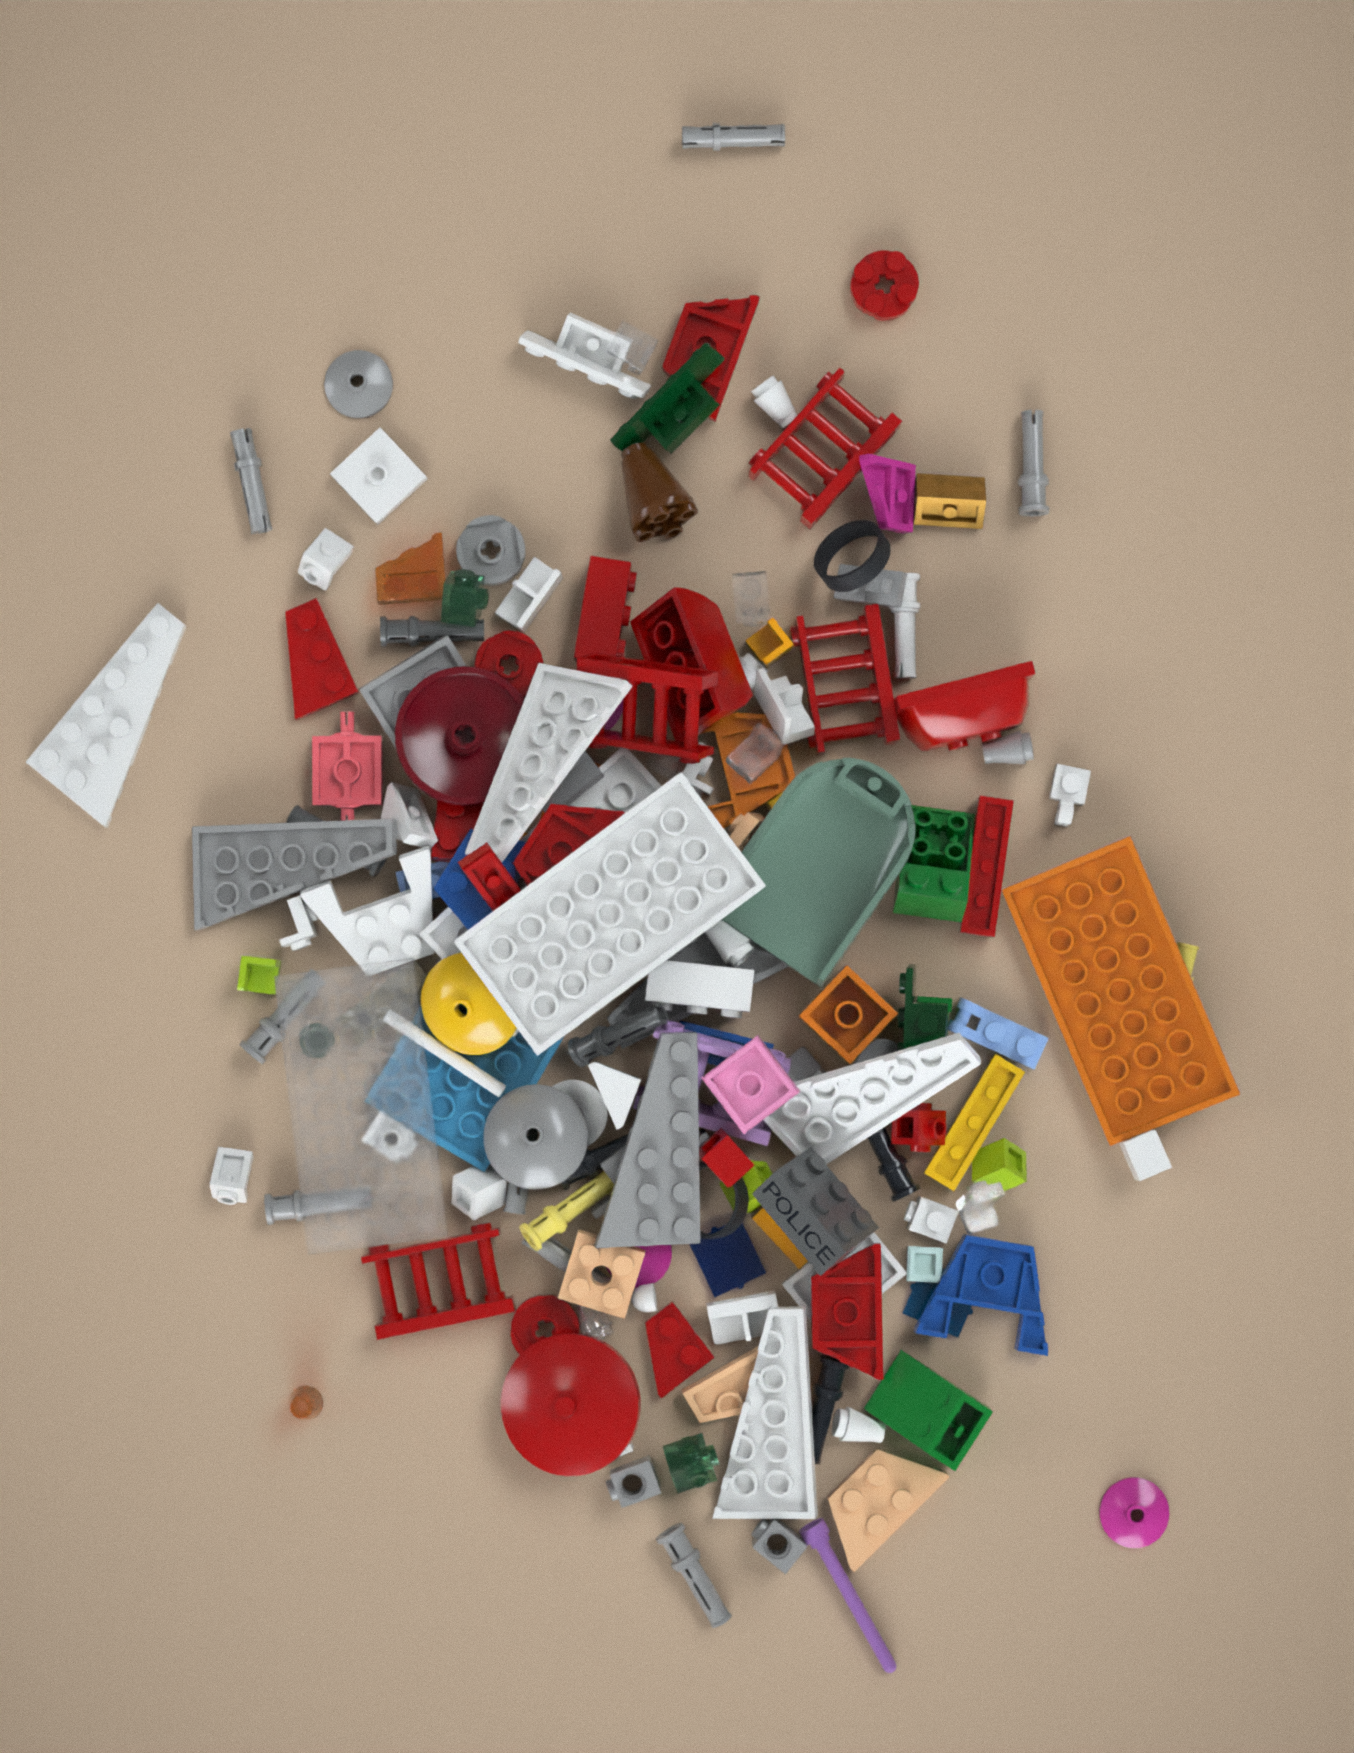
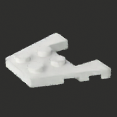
[300,845,434,976]

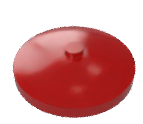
[501,1333,641,1476]

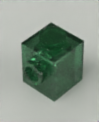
[441,569,489,627]

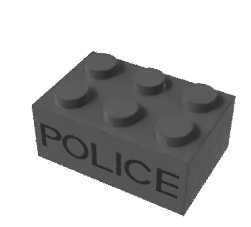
[752,1147,879,1276]

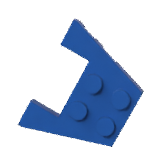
[433,829,526,930]
[913,1234,1049,1356]

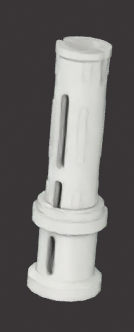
[889,573,920,679]

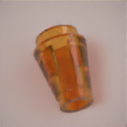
[289,1385,323,1420]

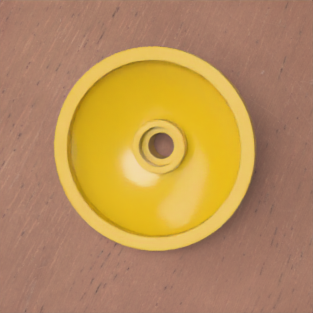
[421,952,517,1055]

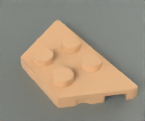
[827,1448,949,1572]

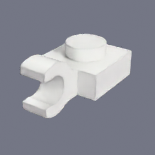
[1049,764,1091,827]

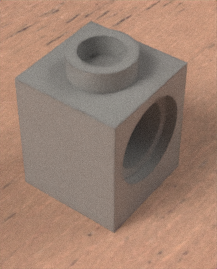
[606,1455,661,1508]
[751,1519,807,1574]

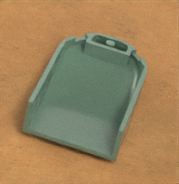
[722,758,915,988]

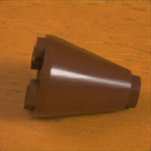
[621,443,698,542]

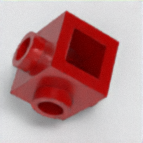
[891,1103,947,1152]

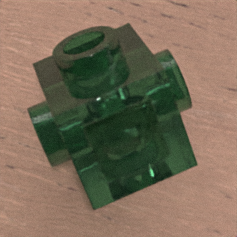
[662,1433,720,1493]

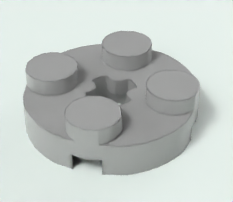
[456,515,526,586]

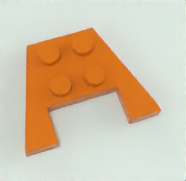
[698,712,795,829]

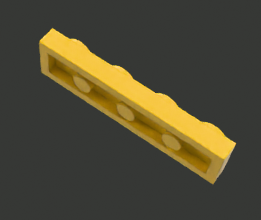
[923,1054,1025,1191]

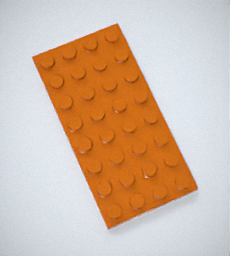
[1002,836,1241,1146]

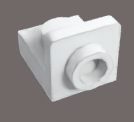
[683,742,714,798]
[210,1147,254,1205]
[904,1196,959,1244]

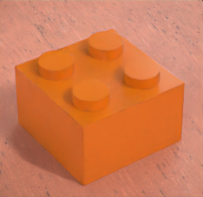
[798,965,898,1064]

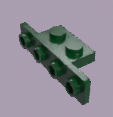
[610,343,725,454]
[897,964,948,1051]

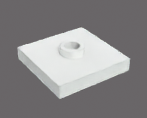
[330,428,428,525]

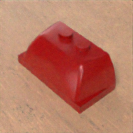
[630,587,753,742]
[894,661,1036,751]

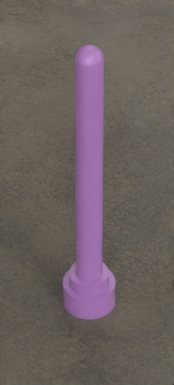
[799,1518,897,1673]

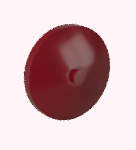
[395,666,524,806]

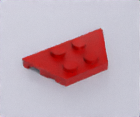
[662,295,760,422]
[513,804,626,886]
[811,1243,883,1380]

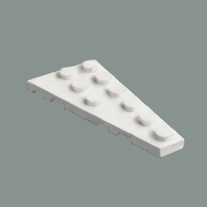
[26,603,186,828]
[465,663,632,862]
[763,1033,981,1164]
[712,1306,818,1519]

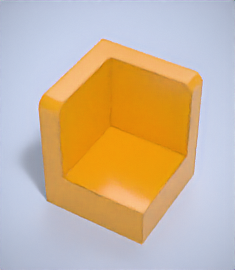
[745,617,794,668]

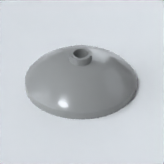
[483,1084,588,1190]

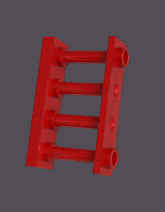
[748,367,902,530]
[790,604,900,756]
[577,653,718,764]
[361,1222,516,1340]

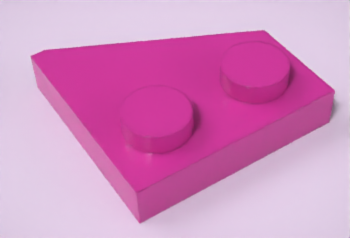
[859,454,916,534]

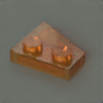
[375,532,447,605]

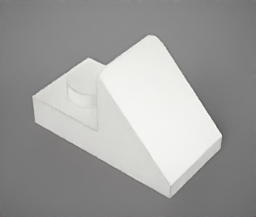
[381,782,438,849]

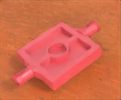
[312,711,383,821]

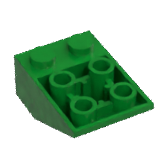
[893,805,975,922]
[864,1350,993,1471]

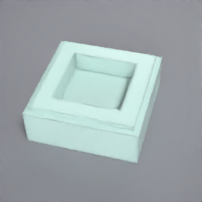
[906,1246,943,1283]

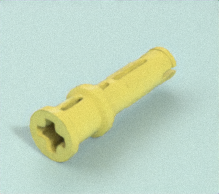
[519,1171,614,1251]

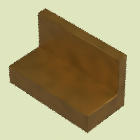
[914,473,986,529]

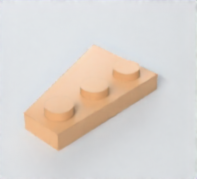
[682,1346,759,1423]

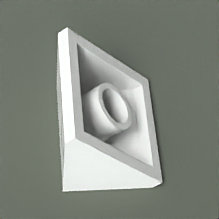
[588,1062,642,1130]

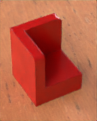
[699,1128,755,1187]

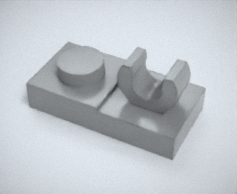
[834,564,907,608]

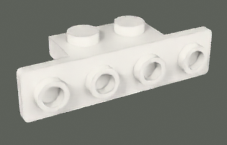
[518,312,651,399]

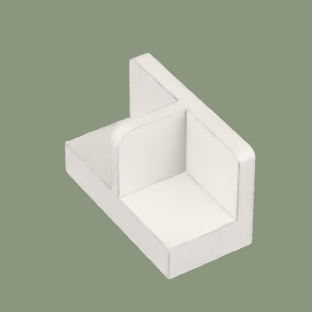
[495,557,563,634]
[754,668,815,745]
[706,1291,778,1344]

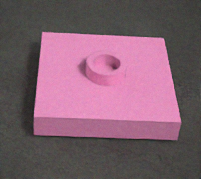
[702,1035,800,1134]

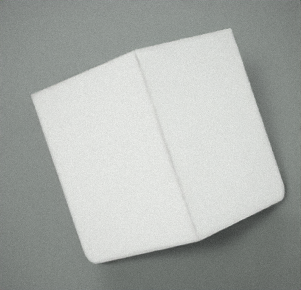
[1119,1130,1172,1181]
[451,1164,507,1220]

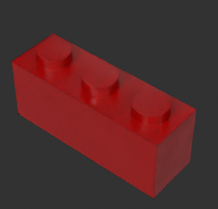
[574,555,637,662]

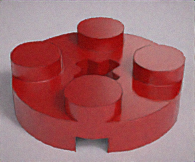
[850,250,919,321]
[475,630,544,699]
[510,1294,580,1355]

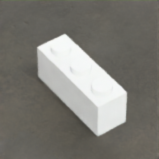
[645,960,754,1018]

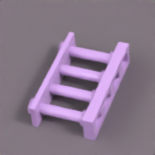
[633,1020,791,1146]

